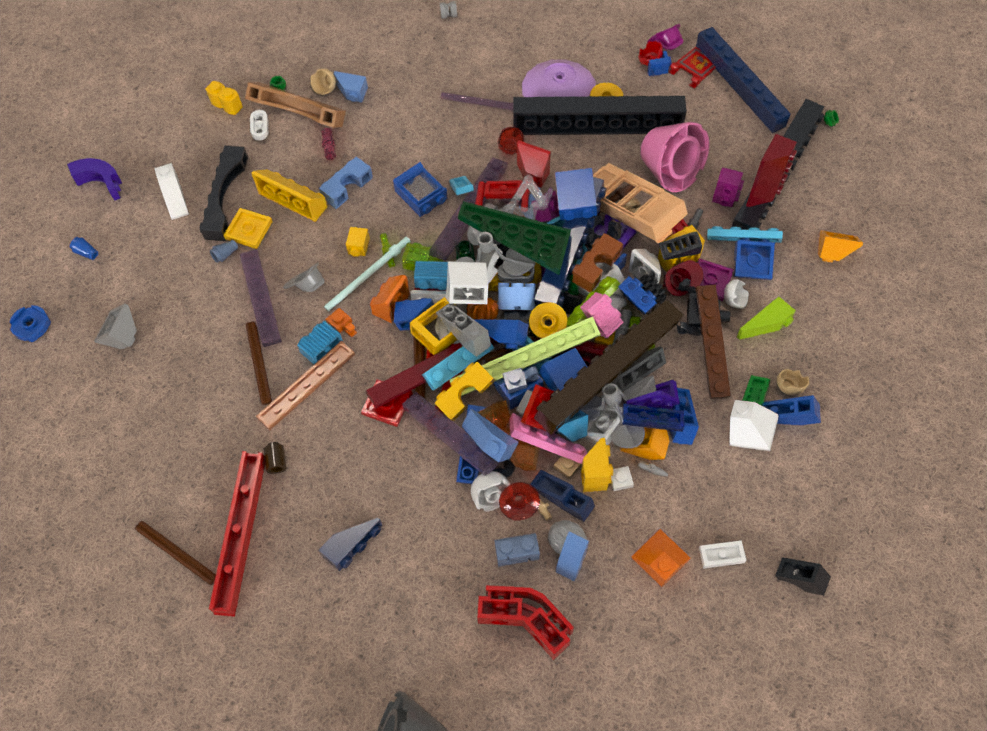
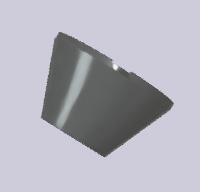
[377,691,447,731]

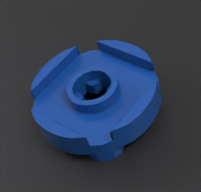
[10,305,51,342]

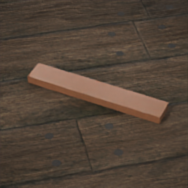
[256,341,355,430]

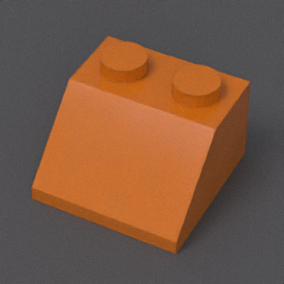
[370,275,410,323]

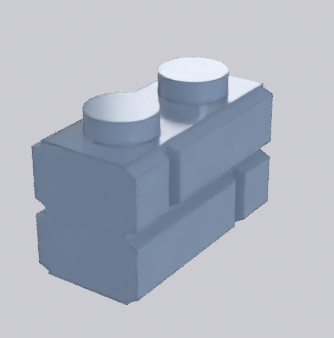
[494,533,540,567]

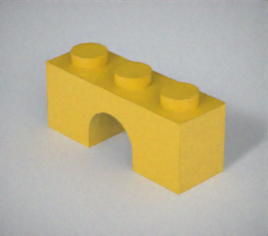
[435,362,496,421]

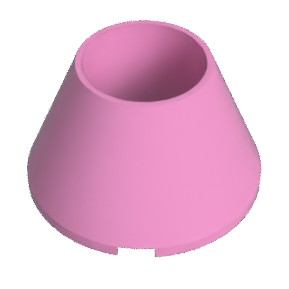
[641,122,709,192]

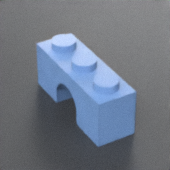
[319,157,373,209]

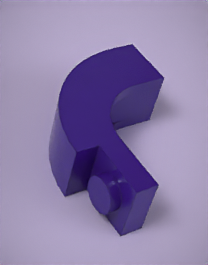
[67,158,122,201]

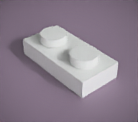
[699,541,746,569]

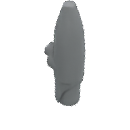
[638,460,668,476]

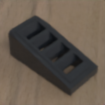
[659,231,702,260]

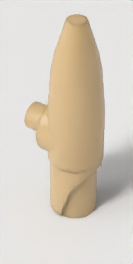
[531,493,552,521]

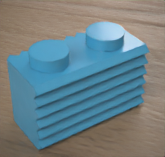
[414,261,448,290]
[297,321,343,364]

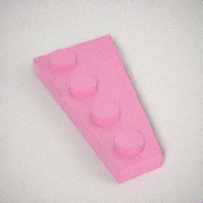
[509,413,587,464]

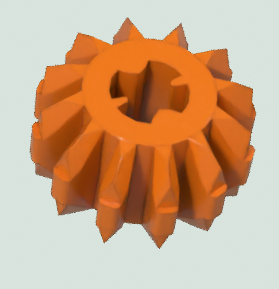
[467,298,499,320]

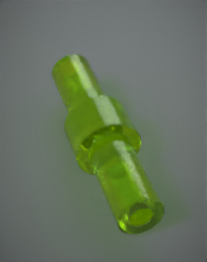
[380,233,395,268]

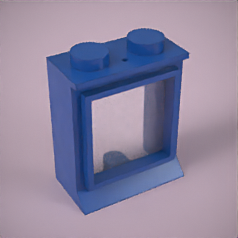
[393,162,448,217]

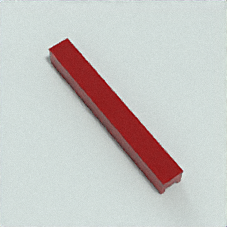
[209,451,265,617]

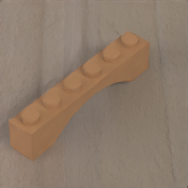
[245,82,346,128]

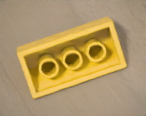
[251,169,327,222]

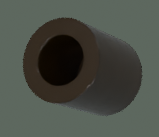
[264,442,287,474]

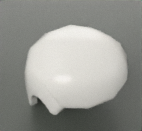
[724,279,749,309]

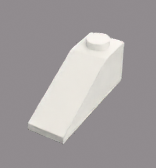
[154,163,189,220]

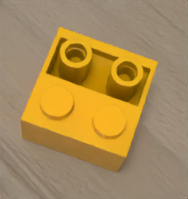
[581,438,613,492]

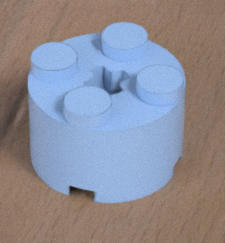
[498,283,536,310]

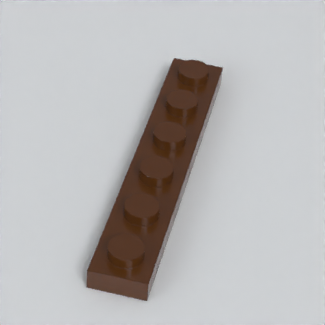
[696,285,731,399]

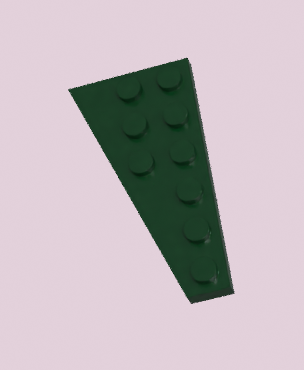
[458,201,571,275]

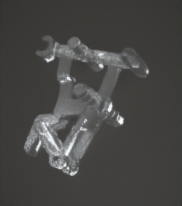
[502,175,553,220]

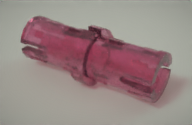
[321,128,336,160]

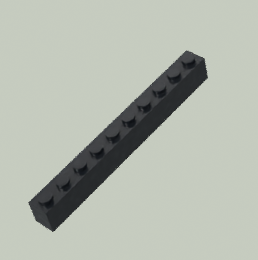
[732,99,825,230]

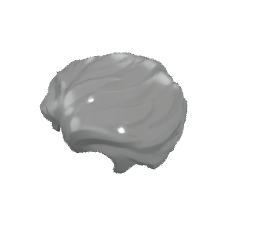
[548,520,587,554]

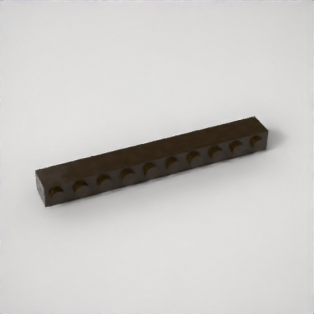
[534,300,684,435]

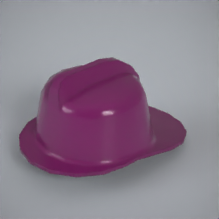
[647,24,683,50]

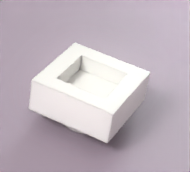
[611,466,634,491]

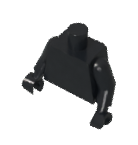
[676,279,731,336]

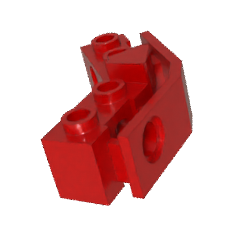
[477,585,574,660]

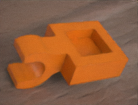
[325,308,357,338]

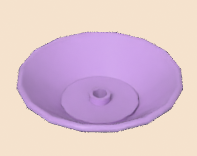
[522,60,596,97]

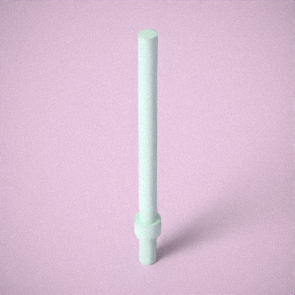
[324,236,411,312]

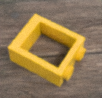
[410,297,458,355]

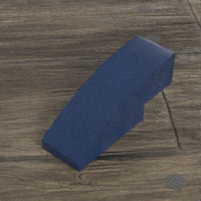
[530,470,595,522]

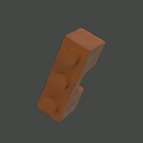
[572,233,623,292]

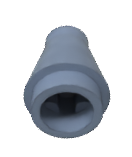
[210,240,238,263]

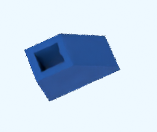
[394,298,434,331]

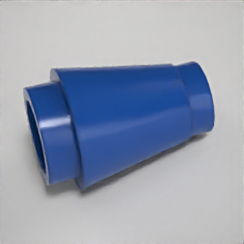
[70,237,99,260]

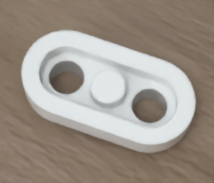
[250,110,268,140]

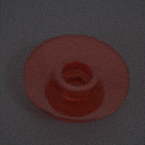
[499,482,540,521]

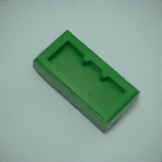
[742,375,770,406]

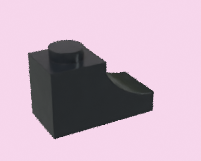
[775,557,831,596]

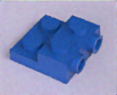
[734,238,775,280]
[618,276,657,315]

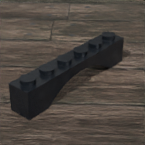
[200,145,248,241]

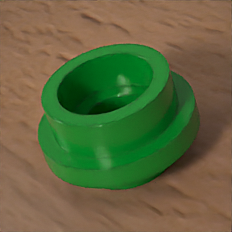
[270,76,286,90]
[824,110,839,127]

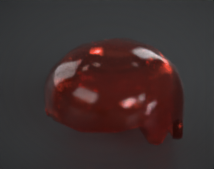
[497,127,525,155]

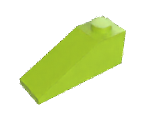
[737,296,796,340]

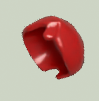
[638,41,663,66]

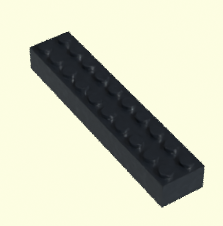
[513,95,687,135]

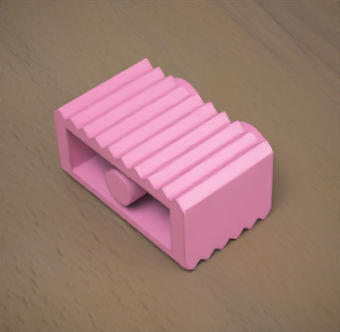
[580,292,624,338]

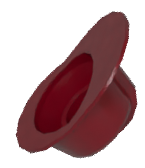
[662,260,703,296]

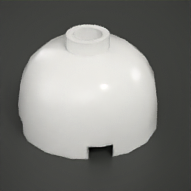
[471,471,513,511]

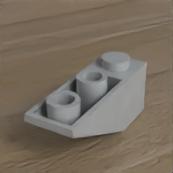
[436,303,491,357]

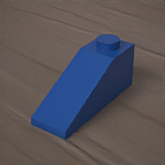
[474,319,528,350]
[670,388,699,445]
[763,395,821,425]

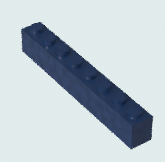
[696,27,791,133]
[534,177,607,307]

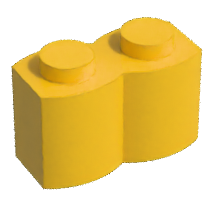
[205,81,243,115]

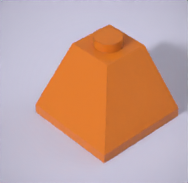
[631,529,691,587]

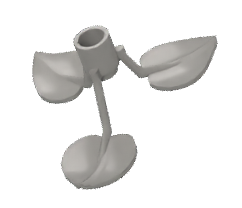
[456,226,535,276]
[581,375,656,448]

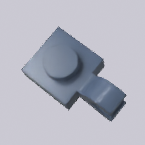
[502,367,539,393]

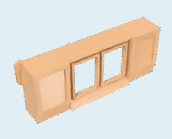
[593,163,688,244]

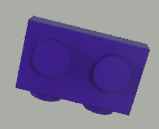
[626,380,680,414]

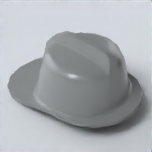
[283,263,325,292]

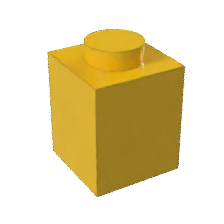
[346,227,370,257]

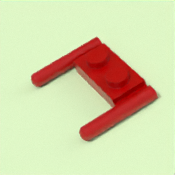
[475,180,531,213]

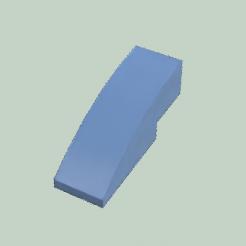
[556,531,589,581]

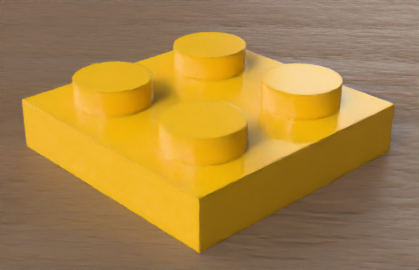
[224,208,273,249]

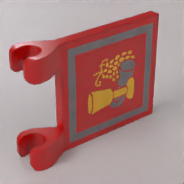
[669,46,716,88]

